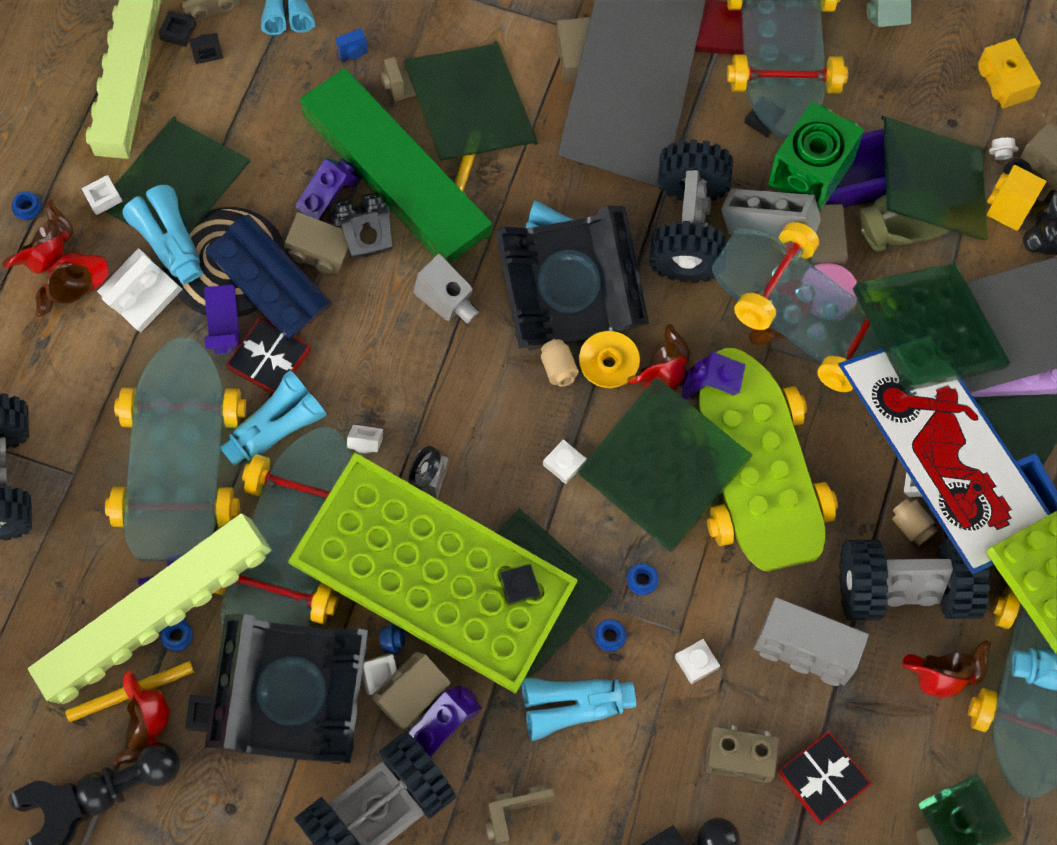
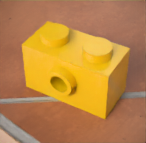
[978,38,1041,109]
[987,165,1046,232]

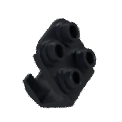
[329,192,392,260]

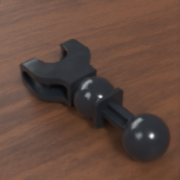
[8,743,180,845]

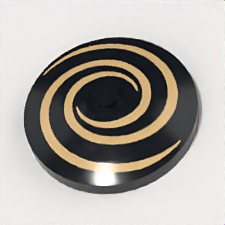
[167,207,284,317]

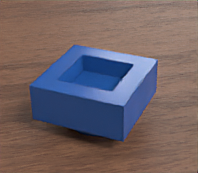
[335,28,368,62]

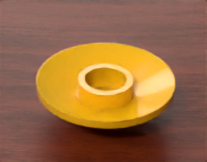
[579,331,640,388]

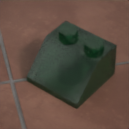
[917,773,1015,845]

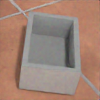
[754,597,869,686]

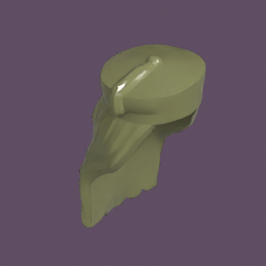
[859,185,949,251]

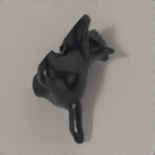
[1023,189,1057,255]

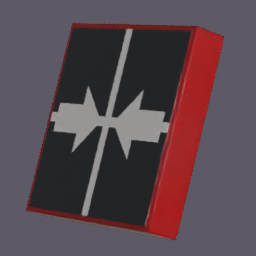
[226,318,311,395]
[777,731,872,826]

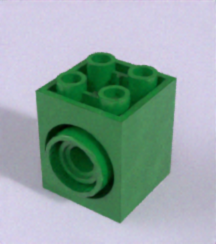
[768,101,864,213]

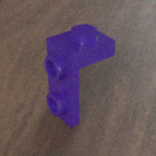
[295,158,362,221]
[204,285,241,354]
[680,352,745,400]
[409,685,483,757]

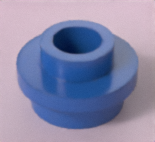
[11,191,42,220]
[627,564,659,595]
[594,619,626,652]
[160,620,193,652]
[380,622,405,655]

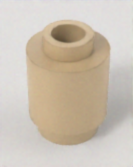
[541,339,579,387]
[892,499,938,546]

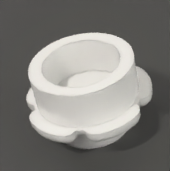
[990,138,1019,160]

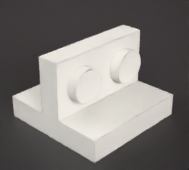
[97,248,182,332]

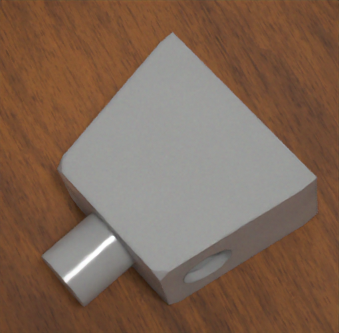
[413,254,480,324]

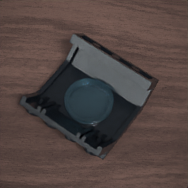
[496,205,649,350]
[205,614,368,764]

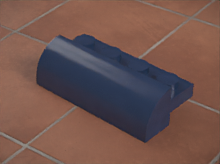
[206,214,332,340]

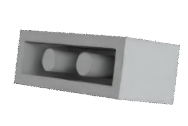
[721,189,821,239]

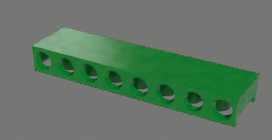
[299,68,493,265]

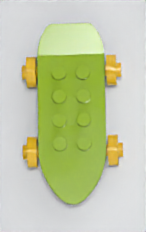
[679,348,838,571]

